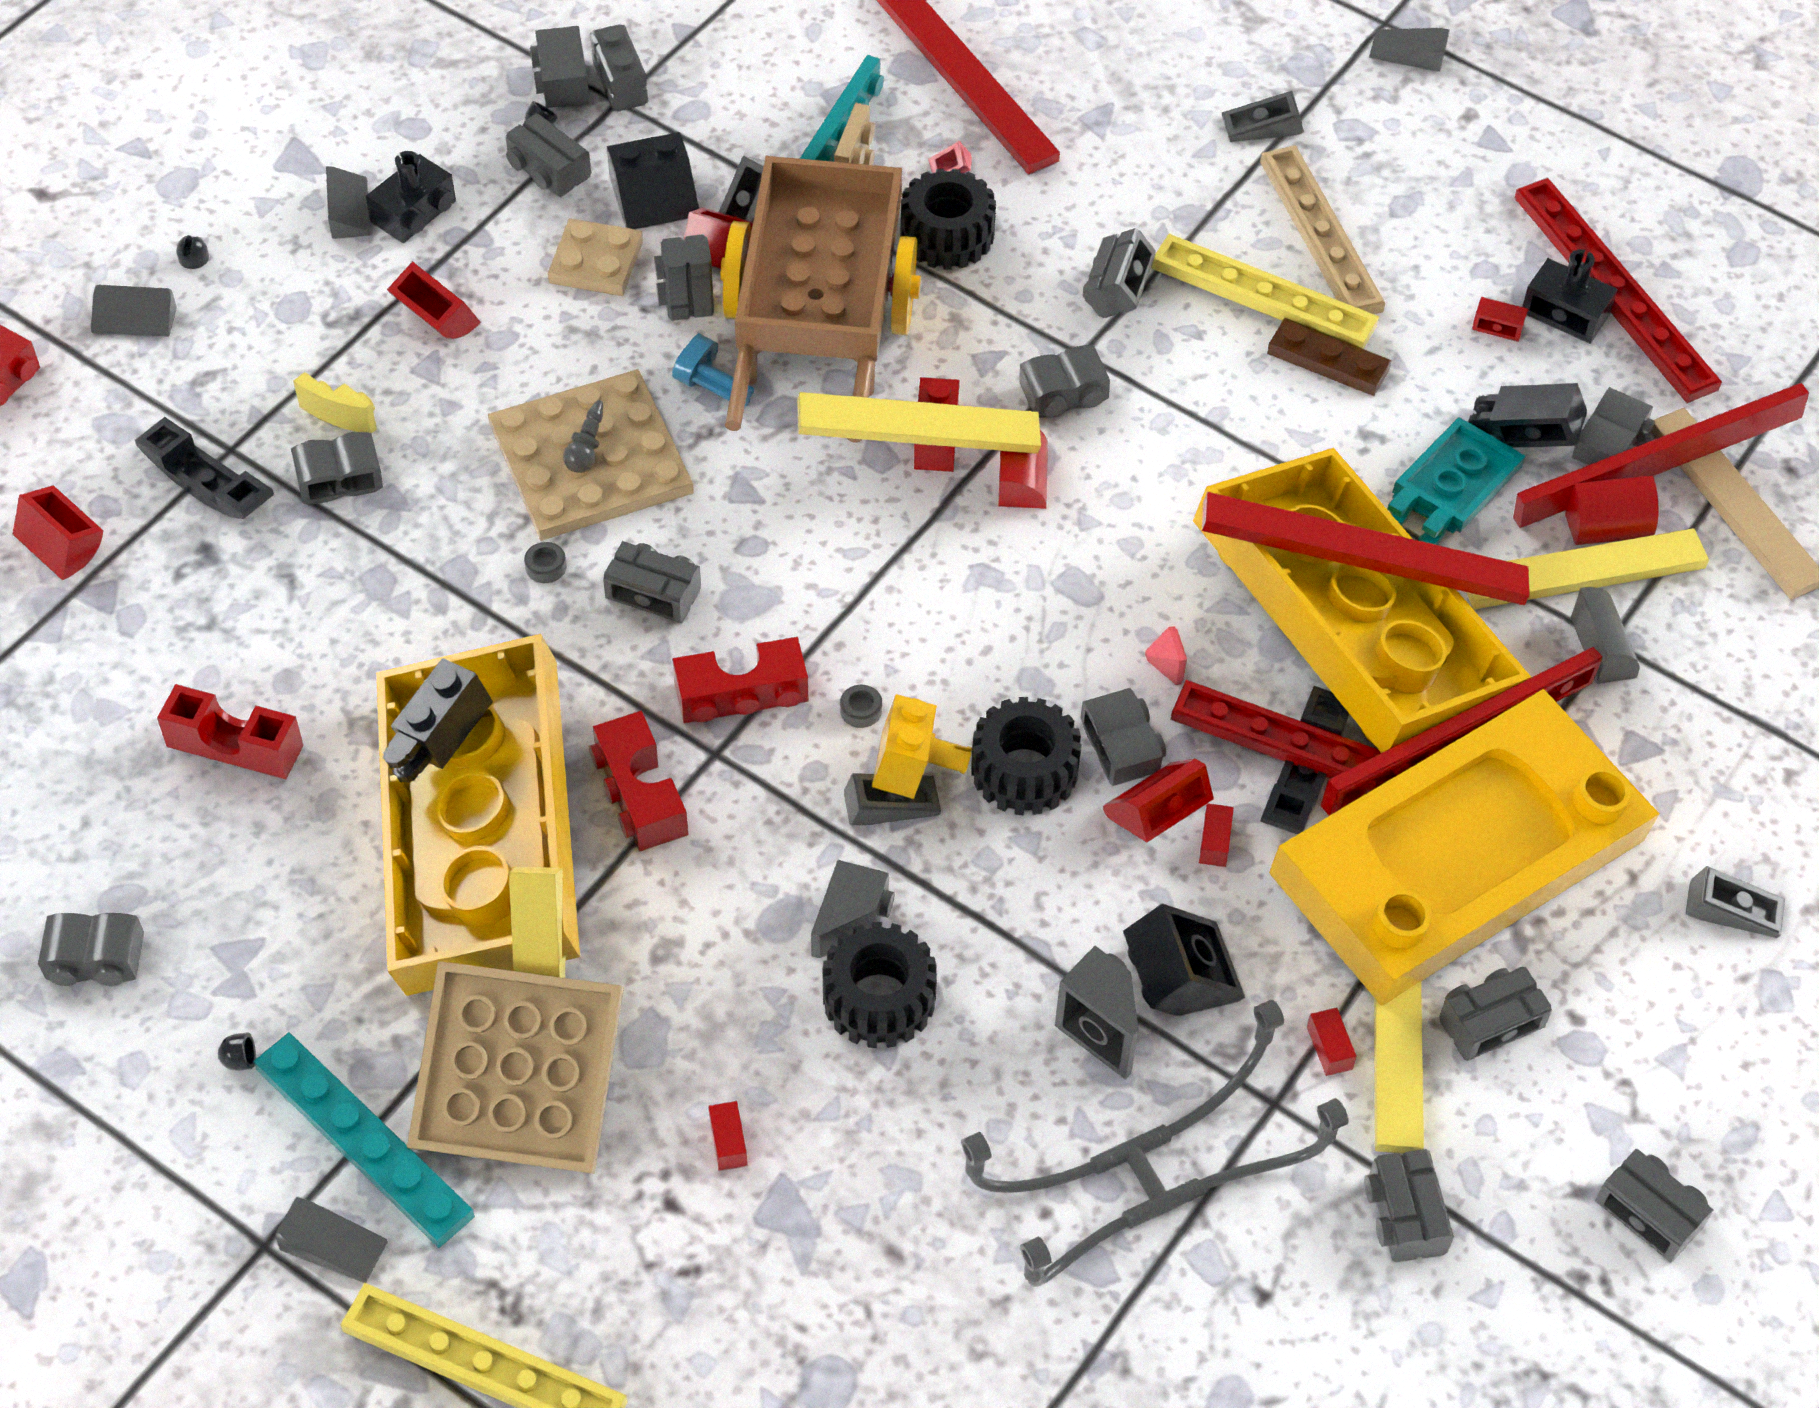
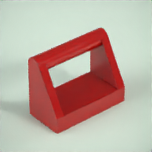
[1103,758,1214,843]

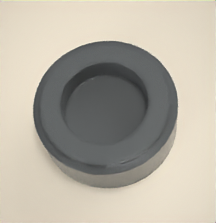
[524,542,567,583]
[840,684,882,728]

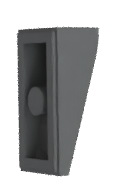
[1369,28,1450,72]
[1221,91,1304,142]
[844,773,941,826]
[1685,866,1785,938]
[275,1196,388,1283]

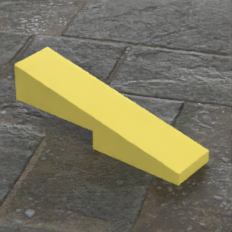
[509,866,566,978]

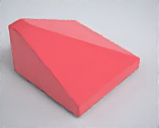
[928,141,972,173]
[1145,626,1187,685]

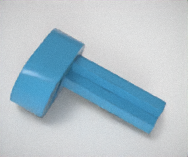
[672,333,754,407]

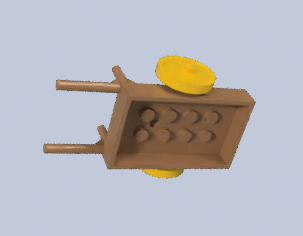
[720,156,921,443]

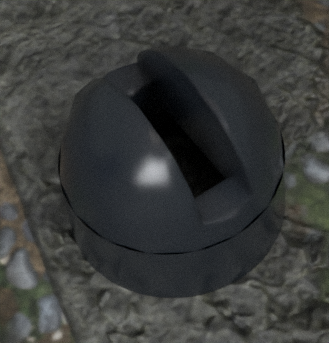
[525,101,558,125]
[176,235,209,269]
[218,1032,256,1071]

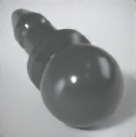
[563,400,603,473]

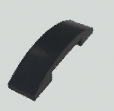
[134,417,274,519]
[1260,686,1350,835]

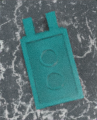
[1387,417,1526,545]

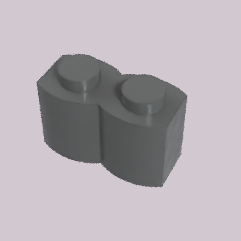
[1019,345,1110,418]
[1571,387,1655,465]
[291,432,383,504]
[1080,688,1166,786]
[38,913,144,986]

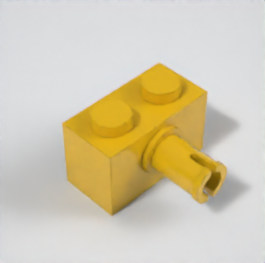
[872,694,972,799]

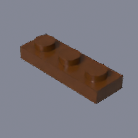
[1267,318,1392,396]

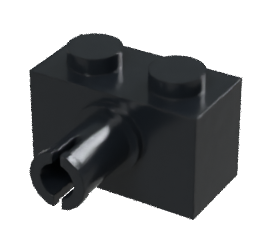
[366,151,456,243]
[1522,249,1618,344]

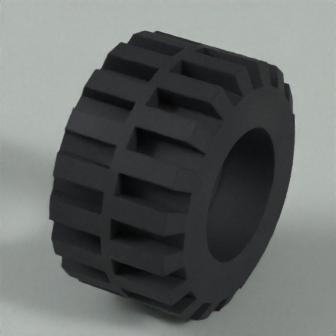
[900,168,996,270]
[971,697,1082,816]
[822,922,937,1048]

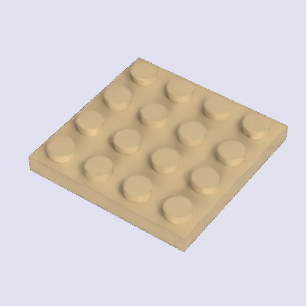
[488,369,694,541]
[407,961,624,1174]

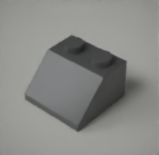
[1055,945,1139,1080]

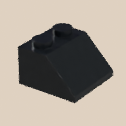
[607,132,699,229]
[1123,903,1245,1016]

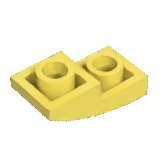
[293,372,377,434]

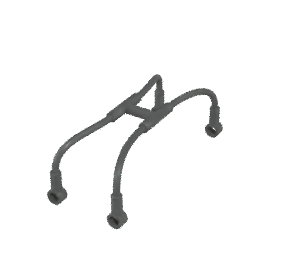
[961,999,1349,1287]

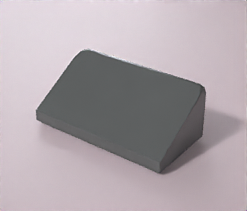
[326,166,370,239]
[91,285,177,337]

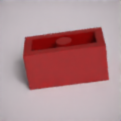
[1472,297,1528,342]
[1199,803,1234,867]
[1307,1007,1357,1076]
[708,1101,748,1171]

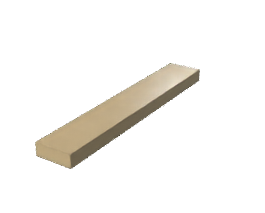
[1260,145,1385,314]
[1651,407,1819,600]

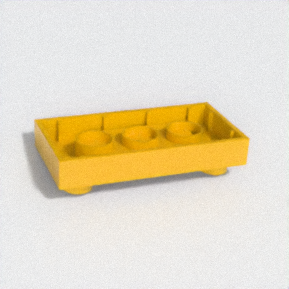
[1193,447,1531,753]
[376,634,580,996]
[1269,689,1660,1006]

